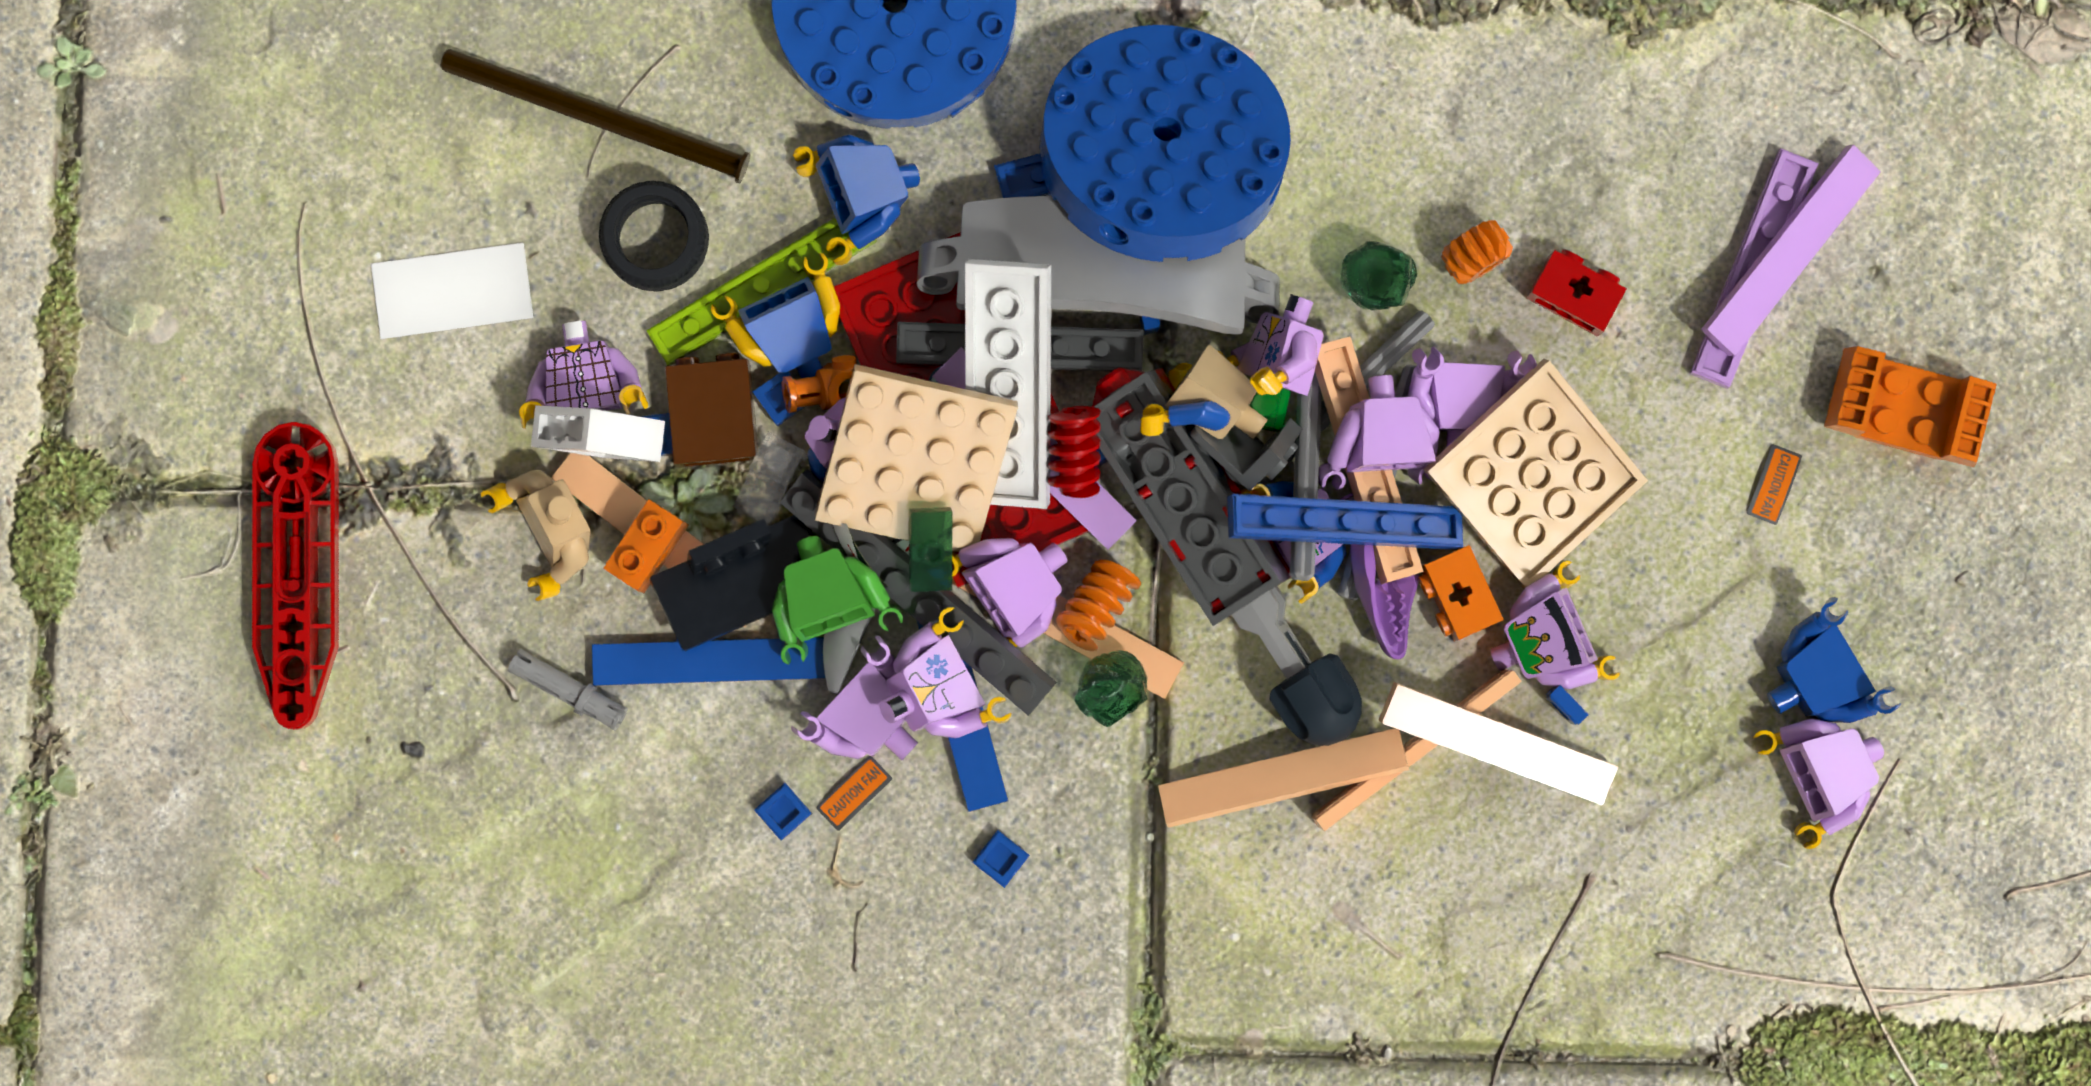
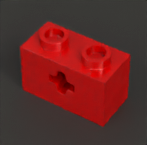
[1526,249,1627,337]

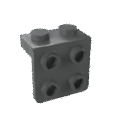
[1190,418,1302,491]

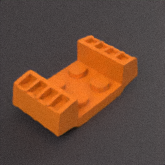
[1824,346,1997,467]

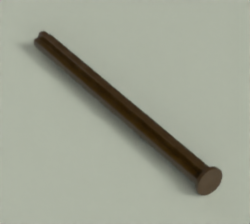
[440,49,751,184]

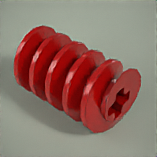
[1048,406,1101,498]

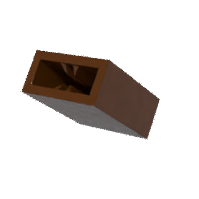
[665,353,759,468]

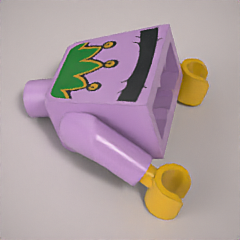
[1491,561,1620,689]

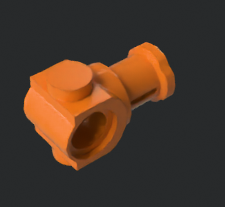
[782,355,857,413]

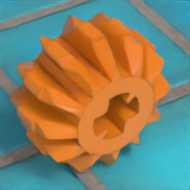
[1441,220,1513,284]

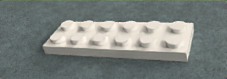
[965,259,1051,509]

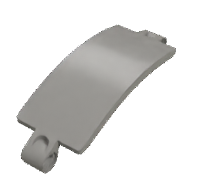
[917,196,1280,334]

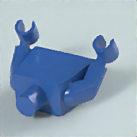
[1767,597,1901,723]

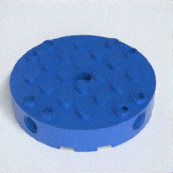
[772,0,1017,129]
[1039,25,1291,262]

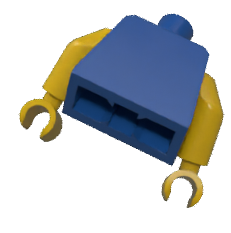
[711,253,840,378]

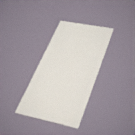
[371,242,533,339]

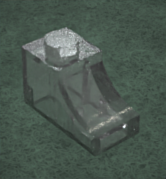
[733,431,808,526]

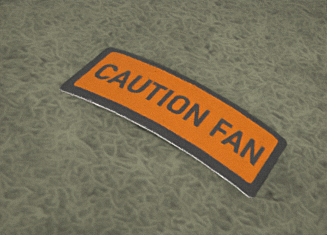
[1746,444,1802,525]
[817,756,892,831]

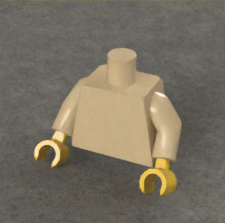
[480,470,590,601]

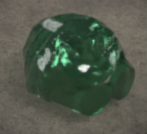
[1340,241,1417,311]
[1074,650,1148,727]

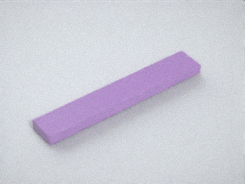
[1701,145,1881,356]
[1689,149,1819,389]
[932,347,1137,550]

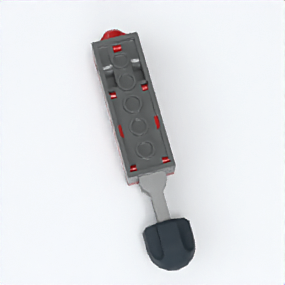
[1092,367,1362,746]

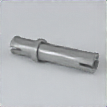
[508,649,628,731]

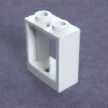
[531,405,665,462]

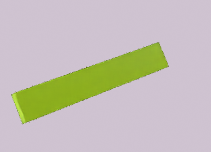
[646,218,877,366]

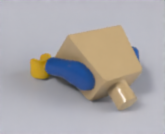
[1140,345,1268,439]

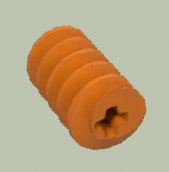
[1056,560,1141,652]

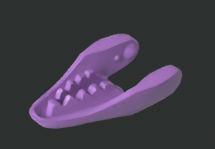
[1350,544,1419,659]

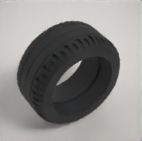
[599,181,709,292]

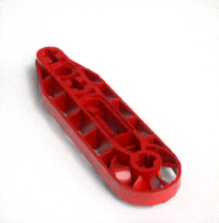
[252,422,339,730]

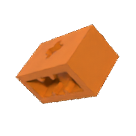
[603,499,689,593]
[1418,545,1504,642]

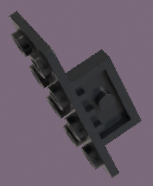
[650,515,810,651]

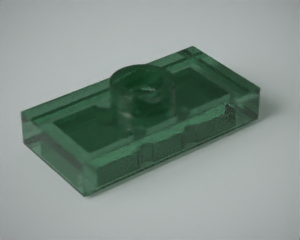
[909,507,953,592]

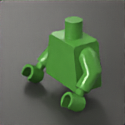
[772,536,903,664]

